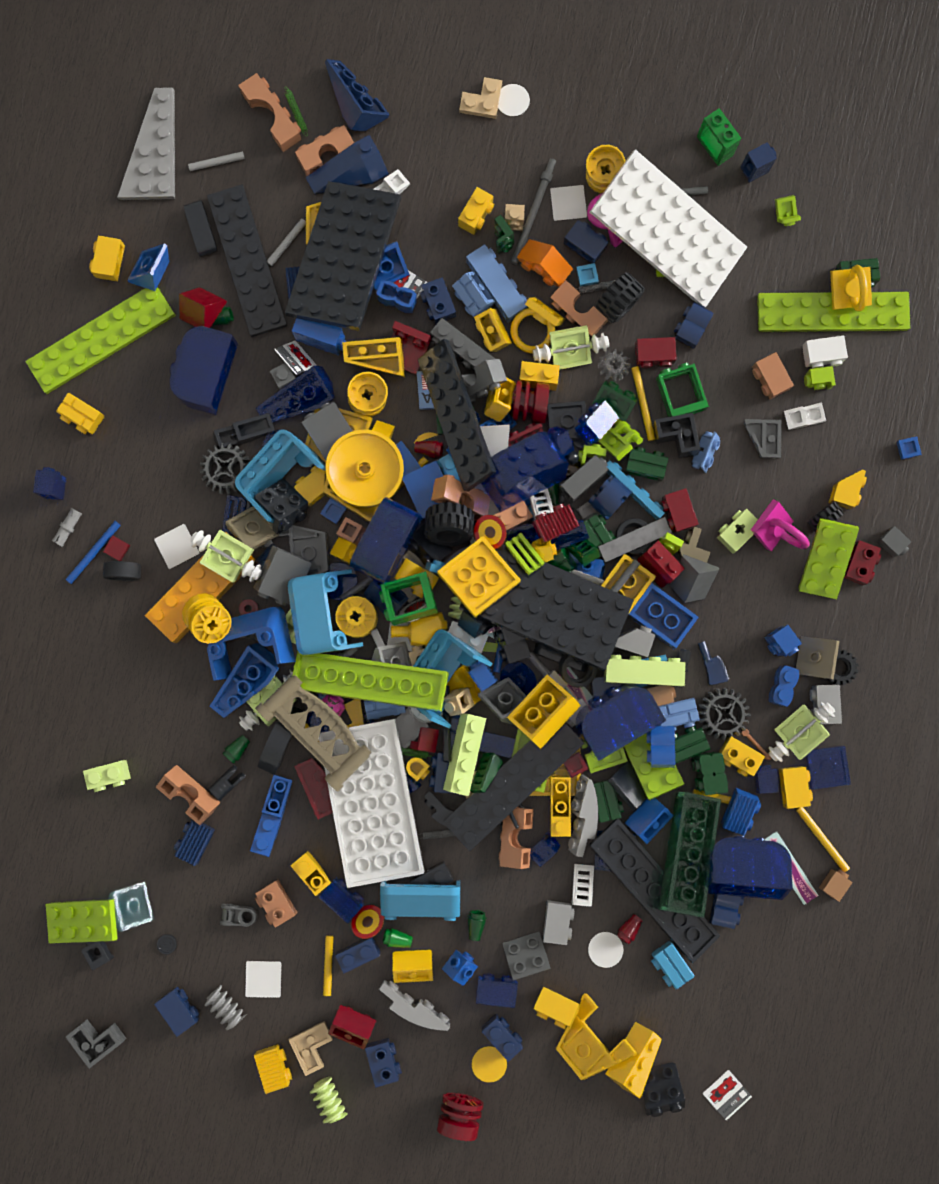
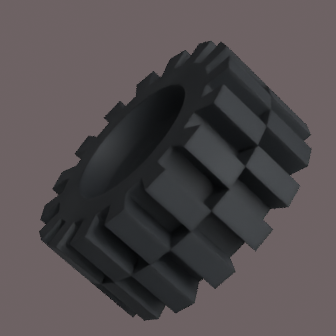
[807,501,845,533]
[824,650,859,685]

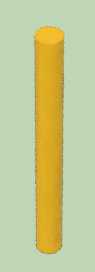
[631,366,656,441]
[796,807,850,872]

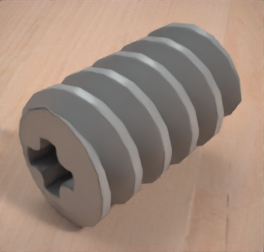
[204,985,247,1031]

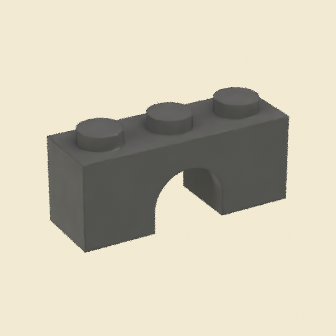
[462,359,507,403]

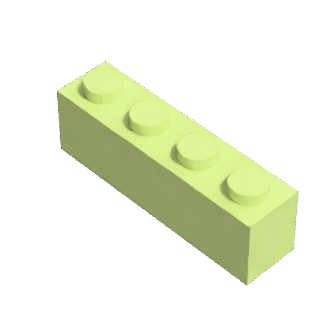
[604,655,685,686]
[443,713,486,796]

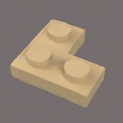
[459,77,502,119]
[289,1021,333,1076]

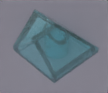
[108,882,154,931]

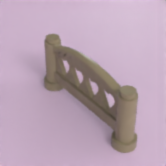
[255,675,372,792]

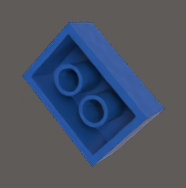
[628,583,699,649]

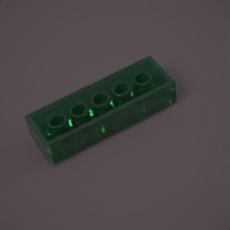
[659,792,721,918]

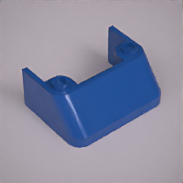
[207,607,296,681]

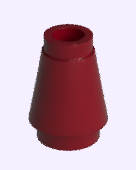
[414,440,443,459]
[616,914,643,945]

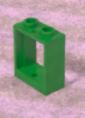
[697,108,742,166]
[656,363,709,417]
[379,571,438,626]

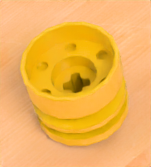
[586,145,626,194]
[348,372,388,417]
[182,593,231,644]
[335,596,378,638]

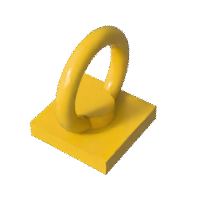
[830,265,872,312]
[510,297,565,354]

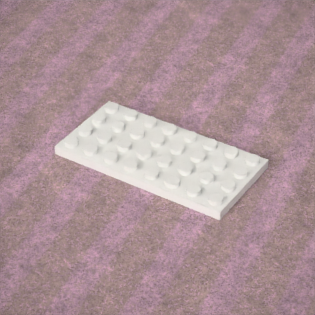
[589,150,747,308]
[319,719,425,888]

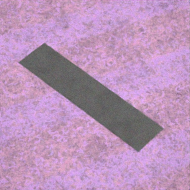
[598,517,672,562]

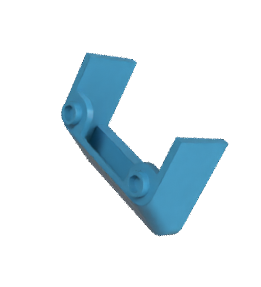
[235,430,326,523]
[288,569,363,655]
[413,629,493,728]
[380,880,460,921]

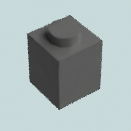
[270,363,298,392]
[876,526,911,557]

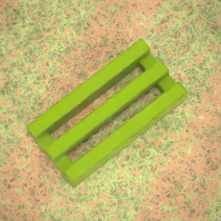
[505,533,545,575]

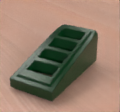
[562,533,600,566]
[470,753,504,793]

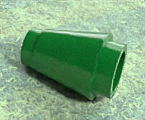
[382,928,412,948]

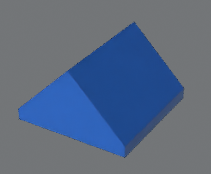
[374,241,410,290]
[127,244,170,291]

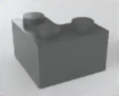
[66,1019,127,1069]

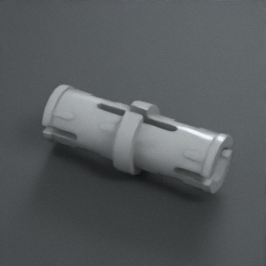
[52,508,82,547]

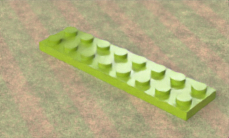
[25,287,176,394]
[757,292,910,332]
[292,651,449,712]

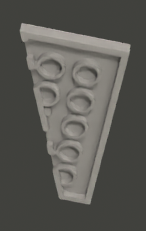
[117,88,175,200]

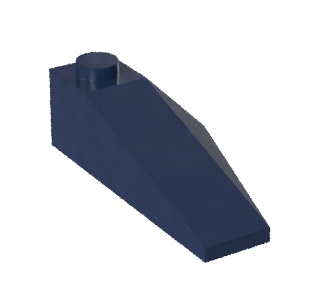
[325,59,390,131]
[306,135,389,195]

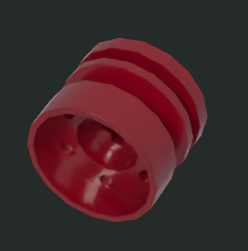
[511,380,550,424]
[437,1093,483,1141]

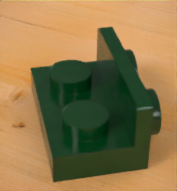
[494,215,514,254]
[592,381,638,421]

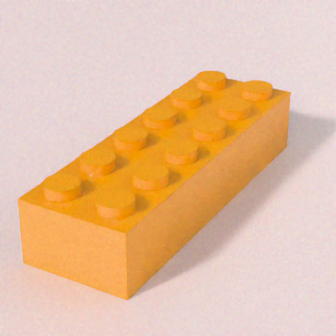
[145,532,256,643]

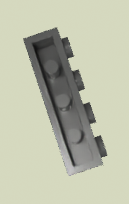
[430,318,502,372]

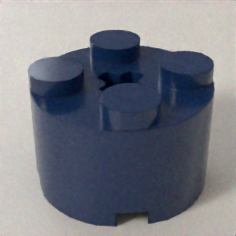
[588,475,633,520]

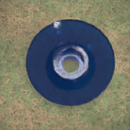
[500,662,537,696]

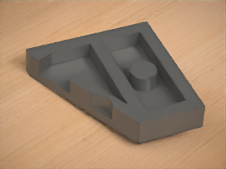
[743,419,781,459]

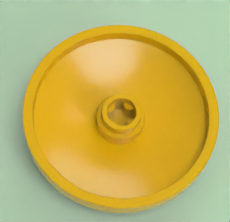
[326,430,404,507]

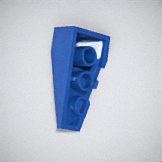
[210,643,279,718]

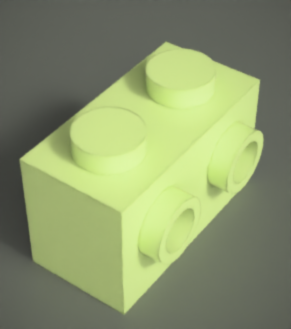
[83,760,131,792]

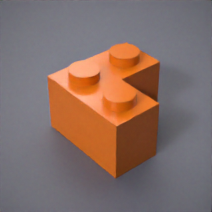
[517,239,573,287]

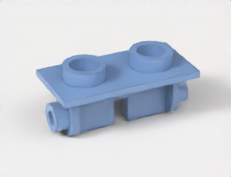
[692,431,720,473]

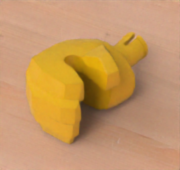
[391,612,447,646]

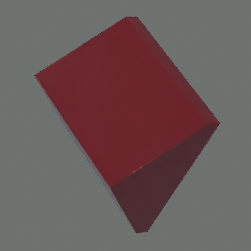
[179,287,227,333]

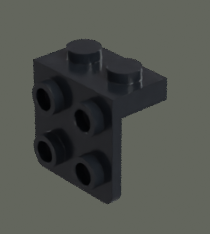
[255,479,308,535]
[642,1062,685,1117]

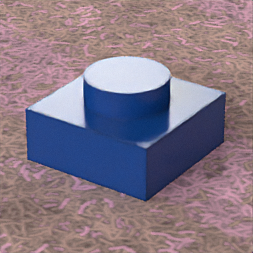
[896,436,922,460]
[320,498,347,525]

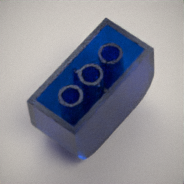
[170,326,238,415]
[481,432,569,512]
[349,497,422,585]
[575,684,666,761]
[704,836,793,900]

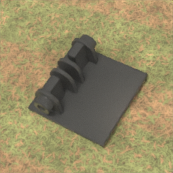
[502,932,551,981]

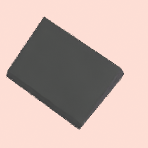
[669,554,719,603]
[478,677,526,725]

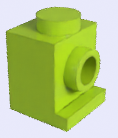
[804,366,836,390]

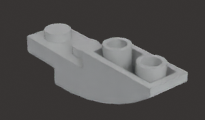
[568,775,598,857]
[379,980,450,1031]

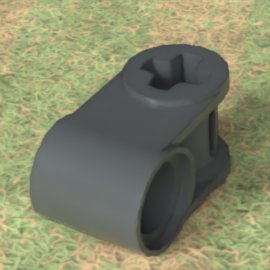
[219,904,259,927]

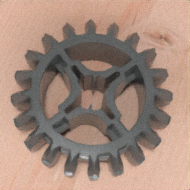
[200,443,250,495]
[698,688,751,740]

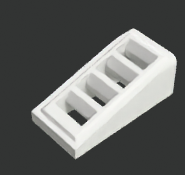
[528,486,554,521]
[571,864,594,906]

